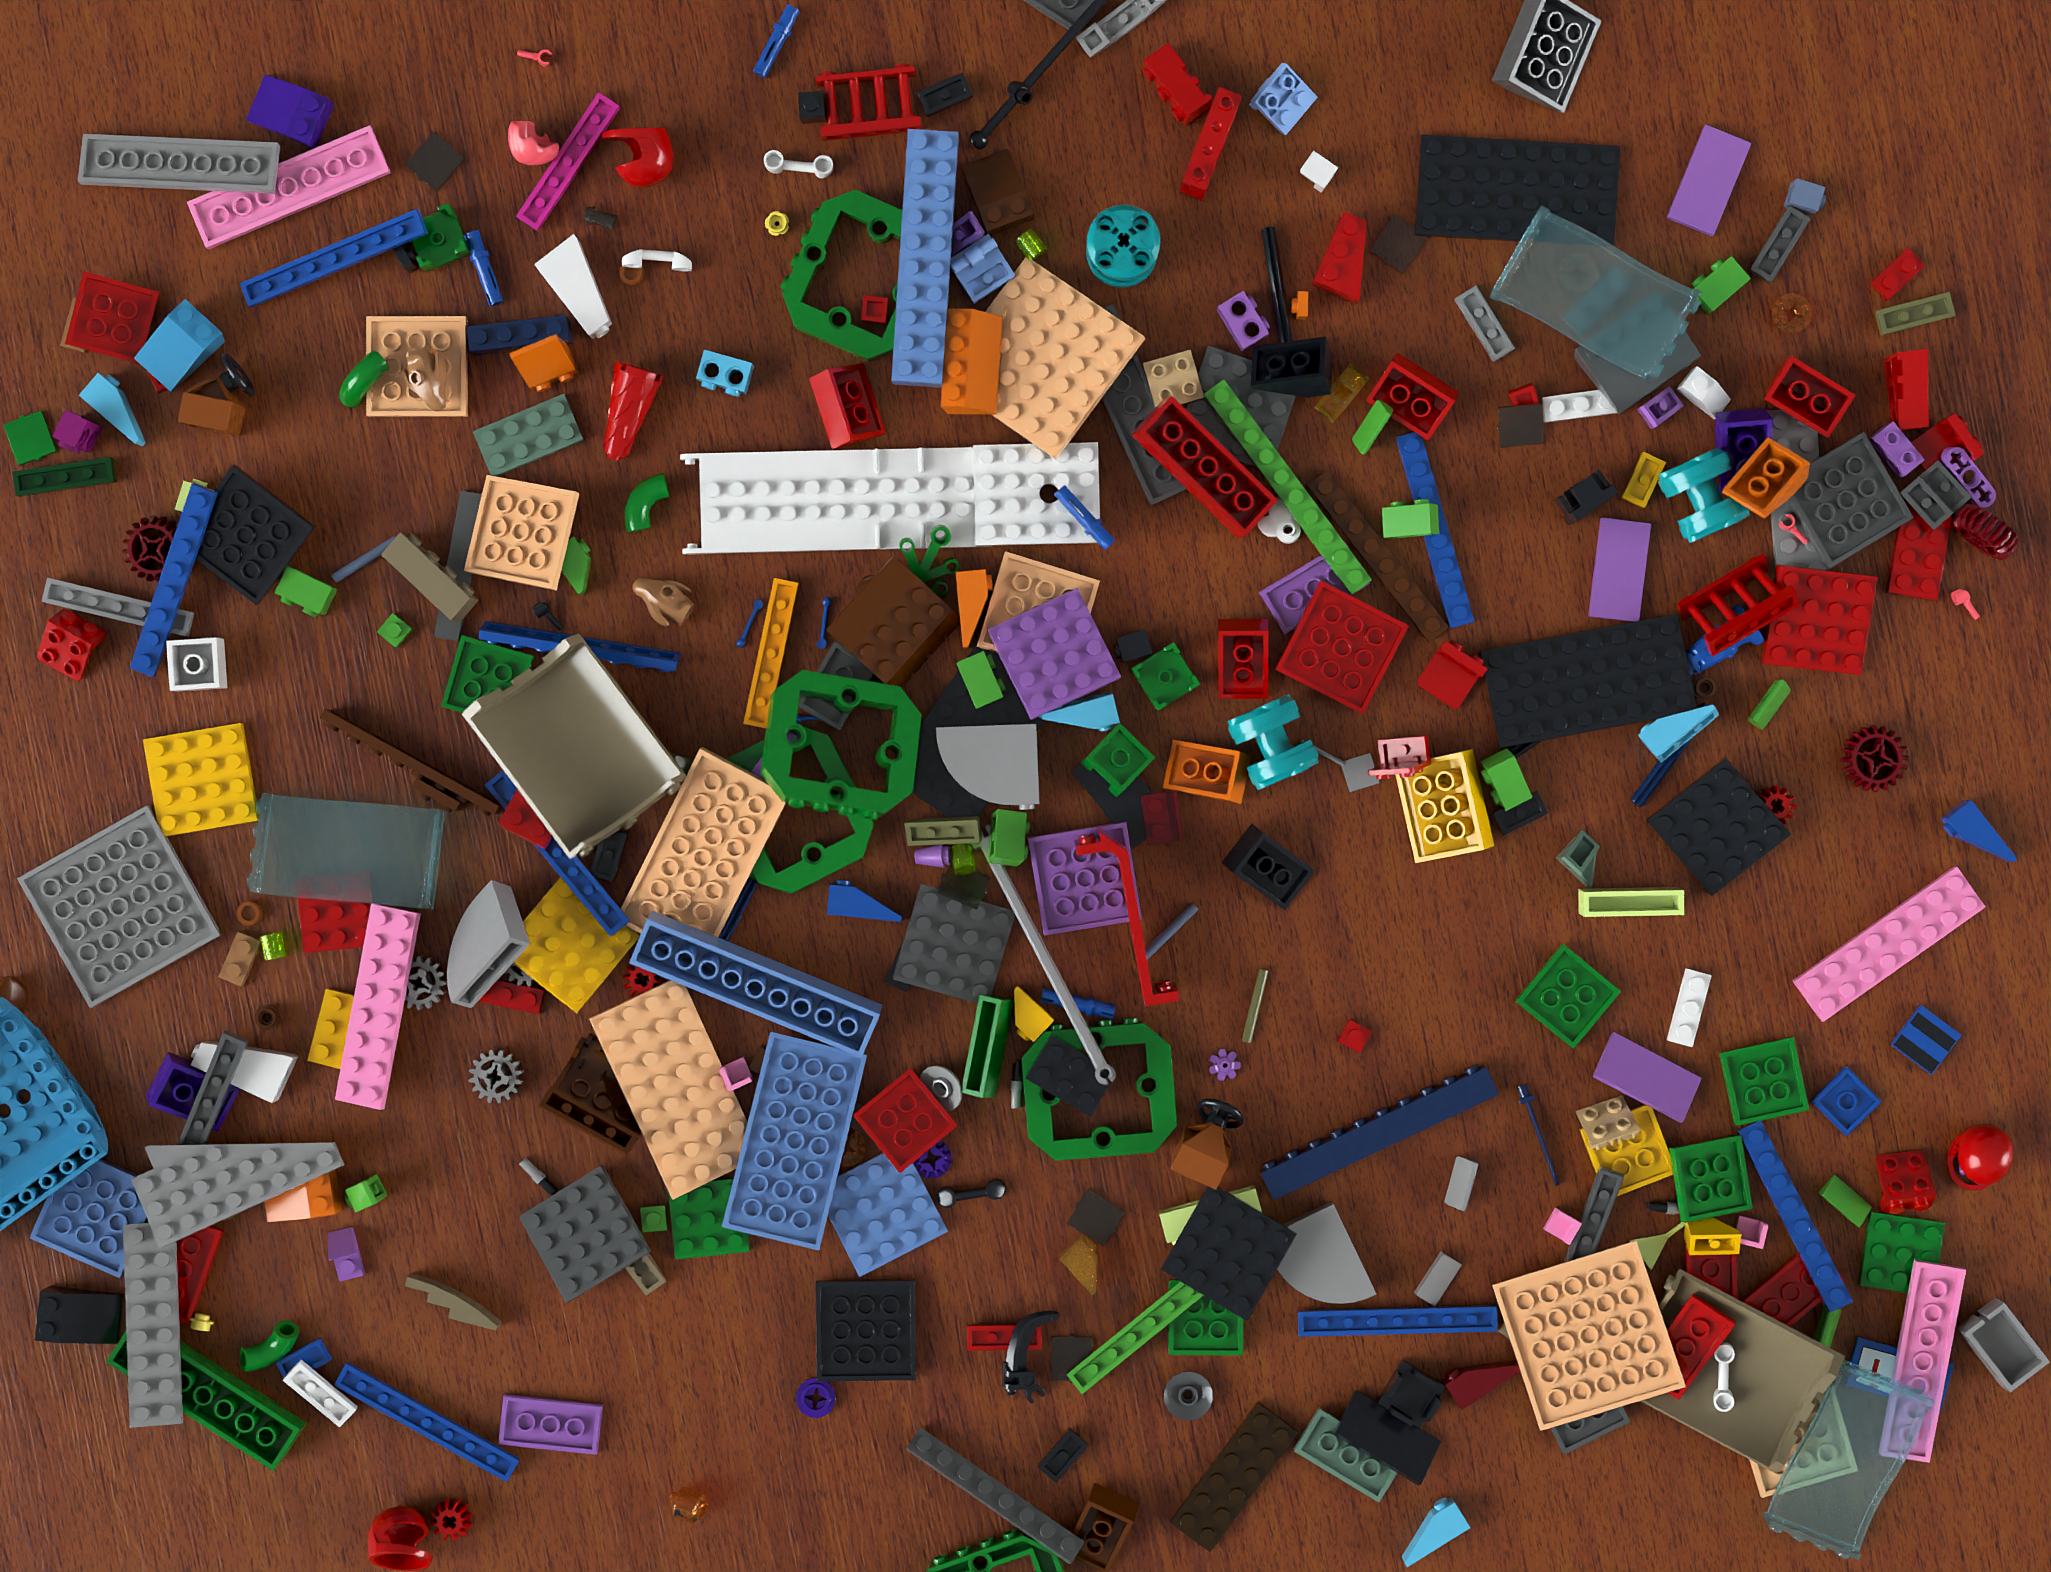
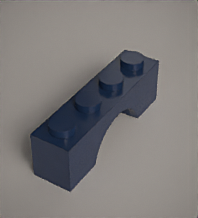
[467,315,573,355]

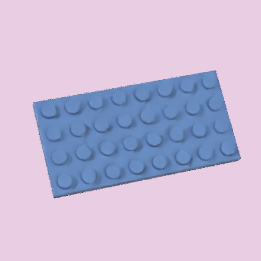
[722,1032,867,1250]

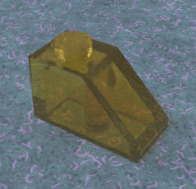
[1314,363,1370,423]
[1058,1235,1098,1295]

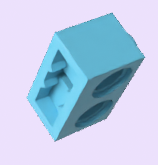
[696,350,754,397]

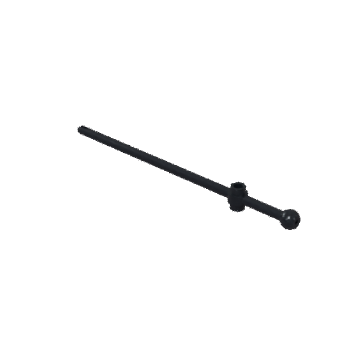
[969,0,1107,150]

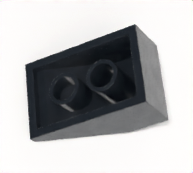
[1251,337,1333,398]
[1222,823,1315,910]
[34,1286,123,1344]

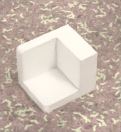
[1300,151,1338,193]

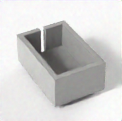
[1956,1298,2050,1393]

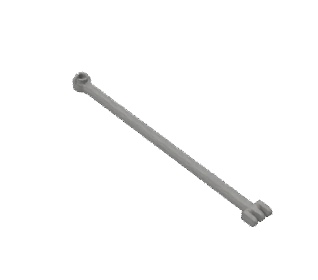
[971,824,1116,1085]

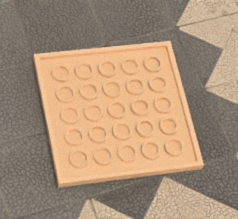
[986,256,1145,460]
[1492,1240,1686,1431]

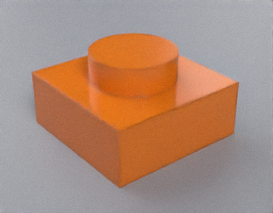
[1291,291,1308,320]

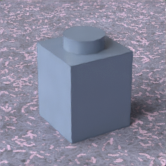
[1783,178,1826,215]

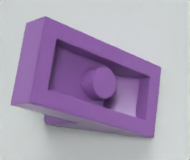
[951,211,985,258]
[1637,386,1684,429]
[328,1226,365,1282]

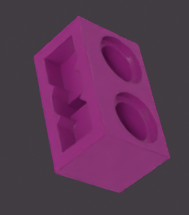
[52,410,103,454]

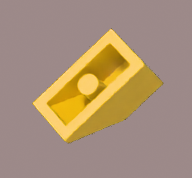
[1014,985,1054,1042]
[1684,1217,1741,1255]

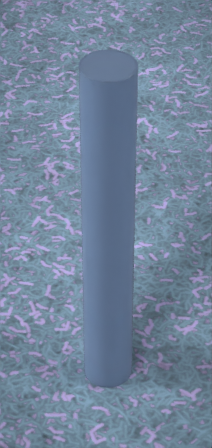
[331,535,396,583]
[1145,903,1199,960]

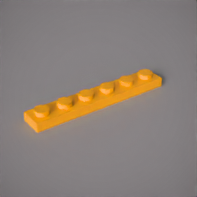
[743,578,799,728]

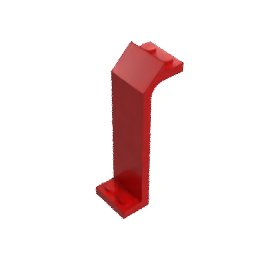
[1074,826,1180,1006]

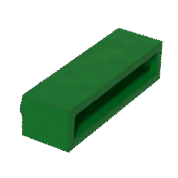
[961,994,1014,1098]

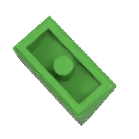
[1352,400,1393,455]
[1748,679,1790,730]
[1818,1174,1872,1227]
[1813,1305,1842,1348]

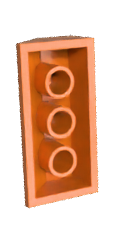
[941,309,1003,415]

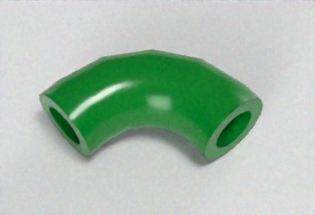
[339,350,389,408]
[625,473,670,533]
[239,1320,299,1372]

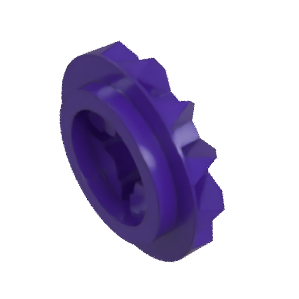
[913,1141,952,1178]
[796,1378,836,1418]

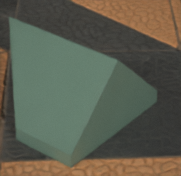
[1555,830,1600,889]

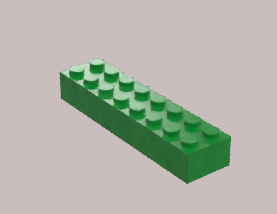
[106,1330,307,1471]

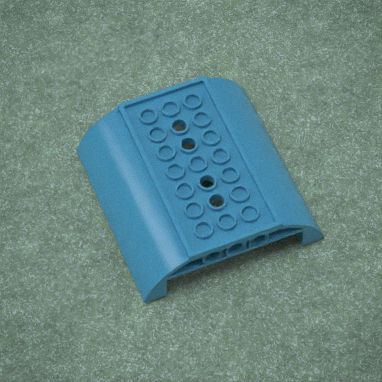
[0,996,108,1231]

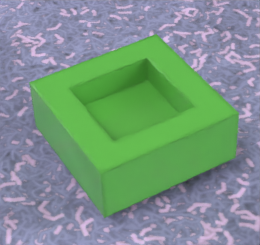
[377,613,414,648]
[640,1204,668,1233]

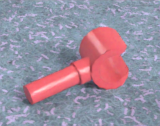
[517,49,552,67]
[1779,514,1809,544]
[1951,589,1980,619]

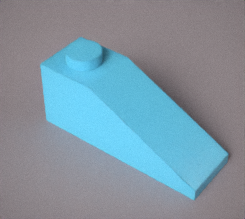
[79,373,146,447]
[1039,691,1120,731]
[1638,705,1719,763]
[1402,1497,1470,1567]

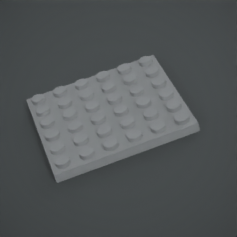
[17,805,222,1008]

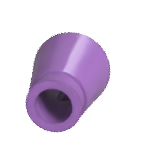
[914,844,952,868]

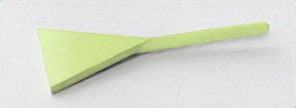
[1629,1222,1685,1270]

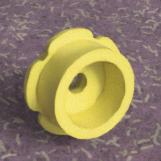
[765,211,789,236]
[189,1313,214,1331]

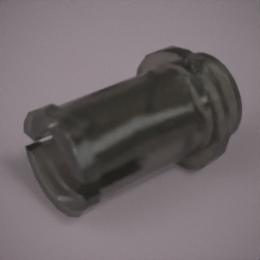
[584,206,617,231]

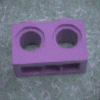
[1217,291,1270,352]
[1868,421,1924,478]

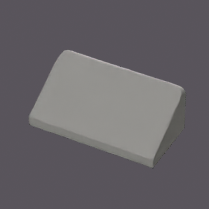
[1444,1156,1478,1211]
[1414,1251,1462,1306]

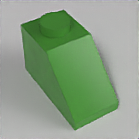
[561,537,591,596]
[345,1174,387,1212]

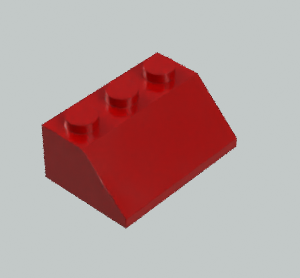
[1366,352,1460,441]
[1764,356,1856,438]
[809,363,886,449]

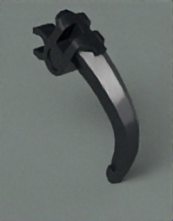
[1002,1311,1060,1404]

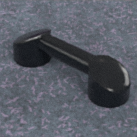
[937,1178,1006,1208]

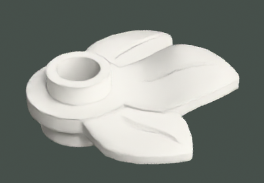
[1257,498,1301,544]

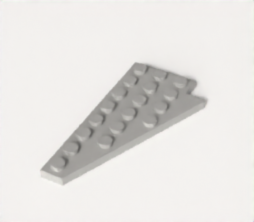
[131,1142,344,1248]

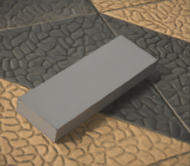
[1454,285,1515,362]

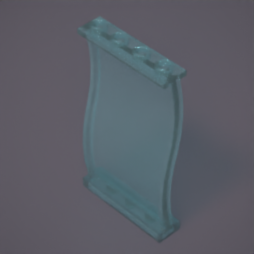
[1490,205,1701,383]
[247,793,445,910]
[1762,1360,1934,1560]

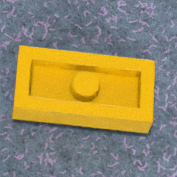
[1621,452,1666,508]

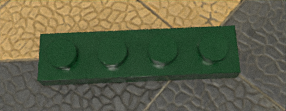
[12,457,117,497]

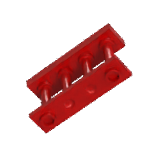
[815,63,921,141]
[1179,87,1242,201]
[1677,553,1799,657]

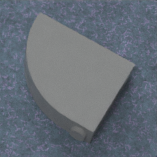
[936,724,1039,810]
[447,880,530,1008]
[1277,1201,1376,1304]

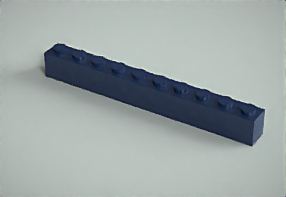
[1259,1064,1499,1200]

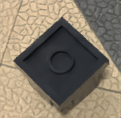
[1554,469,1619,525]
[1377,1359,1446,1429]

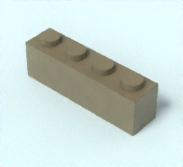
[381,532,479,623]

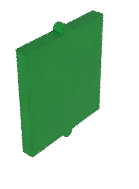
[3,411,58,466]

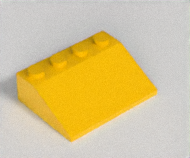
[1395,749,1494,863]

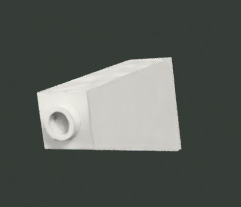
[534,234,612,339]
[191,1041,298,1103]

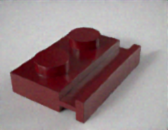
[1141,791,1183,845]

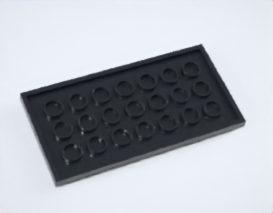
[1415,135,1620,247]
[1480,614,1697,749]
[912,644,1045,817]

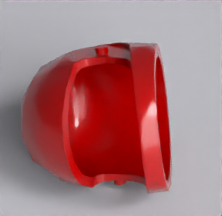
[602,128,674,188]
[1946,1124,2013,1191]
[367,1505,433,1571]

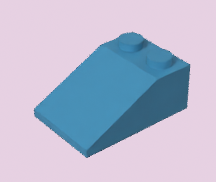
[134,299,225,393]

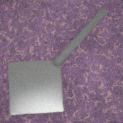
[1301,740,1380,792]

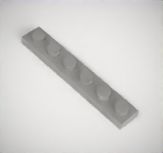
[41,578,194,637]

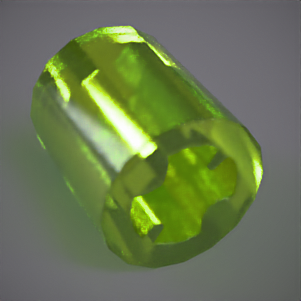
[1015,228,1047,261]
[950,843,976,875]
[259,932,287,961]

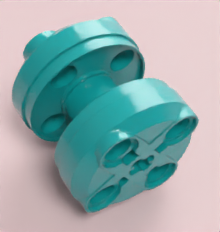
[1086,205,1160,288]
[1658,447,1751,543]
[1227,694,1319,790]

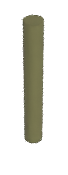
[1242,969,1269,1043]

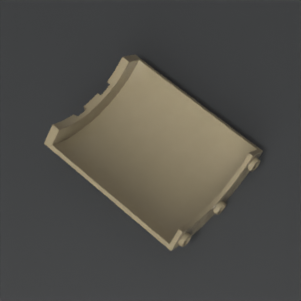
[462,633,687,859]
[1641,1269,1845,1473]

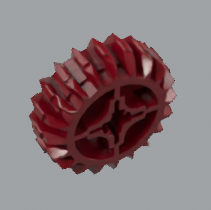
[1952,504,2019,560]
[122,515,177,583]
[1840,725,1909,792]

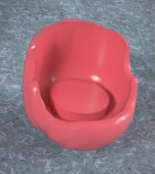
[508,120,559,165]

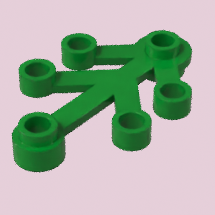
[899,525,959,596]

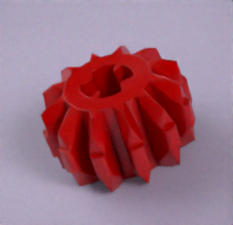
[1757,785,1797,825]
[622,965,665,997]
[430,1498,473,1541]

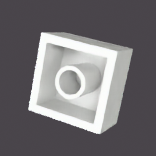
[166,638,228,692]

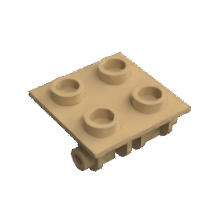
[1143,350,1204,408]
[1575,1096,1640,1150]

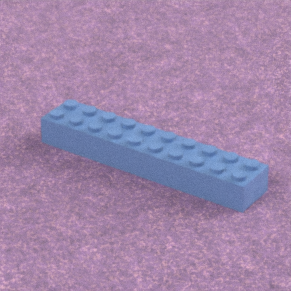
[891,129,959,388]
[629,910,882,1058]

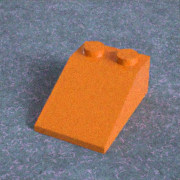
[509,334,579,392]
[1722,437,1810,518]
[956,569,993,649]
[1163,740,1251,804]
[264,1169,342,1222]

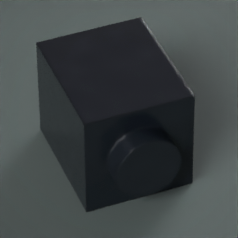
[798,91,827,124]
[1113,629,1152,663]

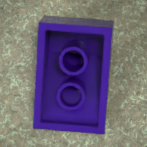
[246,75,334,149]
[1715,408,1773,493]
[146,1052,240,1132]

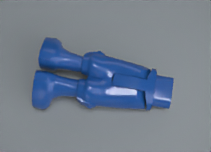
[1685,604,1764,675]

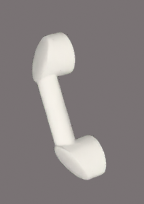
[764,150,833,178]
[622,249,692,272]
[1713,1342,1735,1412]

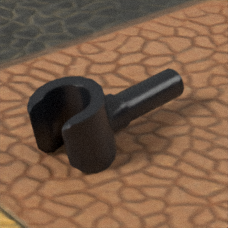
[532,602,564,631]

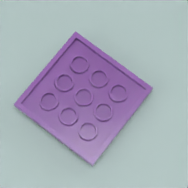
[987,588,1121,720]
[1028,821,1142,936]

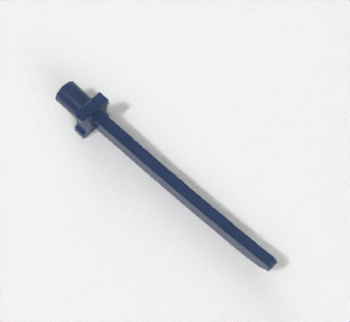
[1517,1084,1560,1186]

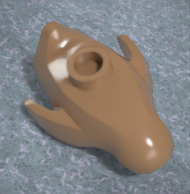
[403,347,449,412]
[633,577,695,627]

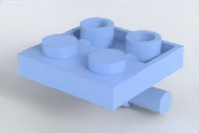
[1249,63,1317,135]
[950,234,1016,304]

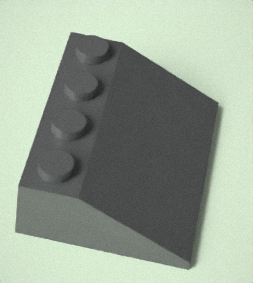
[1491,0,1601,113]
[1574,291,1701,415]

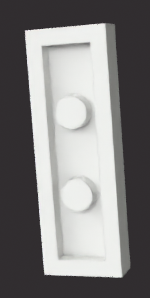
[1541,390,1617,423]
[1667,968,1712,1047]
[283,1360,358,1427]

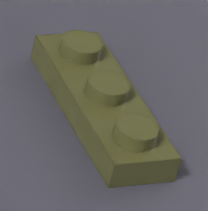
[1875,292,1956,336]
[905,816,982,846]

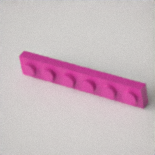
[516,92,620,231]

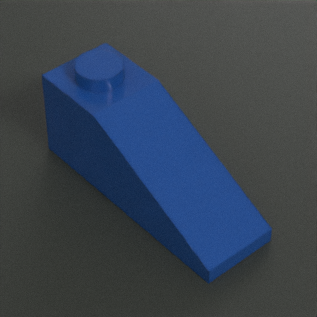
[1940,800,2017,862]
[827,880,903,922]

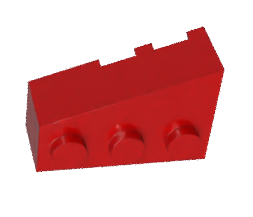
[1142,43,1213,126]
[1311,212,1367,305]
[1884,349,1931,432]

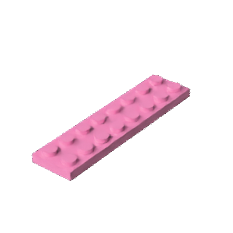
[187,125,391,250]
[1792,866,1985,1022]
[335,904,421,1110]
[1878,1259,1966,1463]

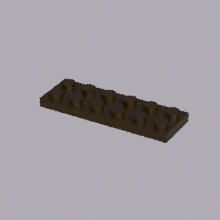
[1170,1402,1298,1552]

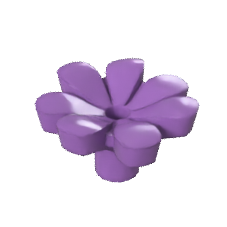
[1209,1048,1241,1081]

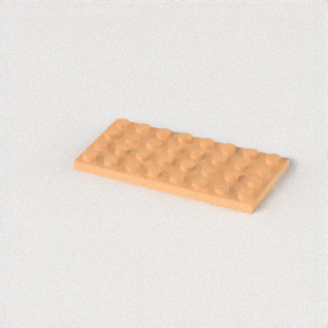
[621,747,786,937]
[589,980,748,1199]

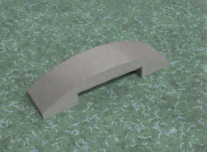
[1075,0,1167,58]

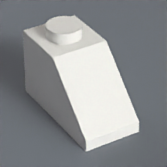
[1676,366,1731,420]

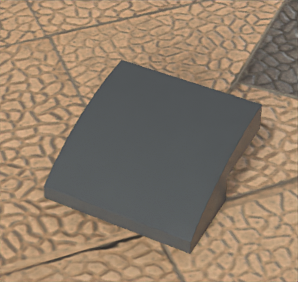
[1900,460,1972,530]

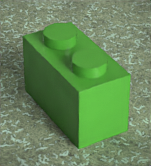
[1688,256,1751,315]
[1382,499,1439,539]
[275,566,338,617]
[956,651,1006,709]
[1480,748,1532,811]
[988,809,1029,867]

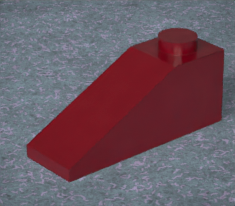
[1442,1360,1520,1410]

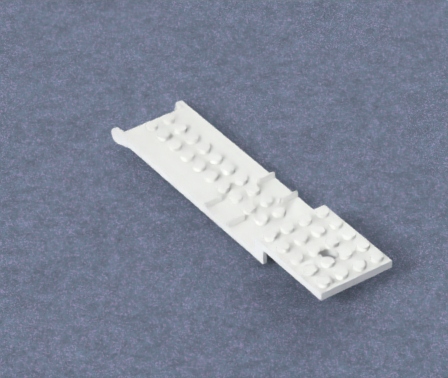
[680,442,1100,555]

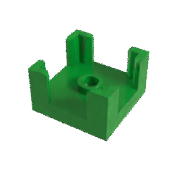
[412,203,471,273]
[1131,642,1200,711]
[1081,723,1155,797]

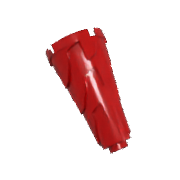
[603,361,664,462]

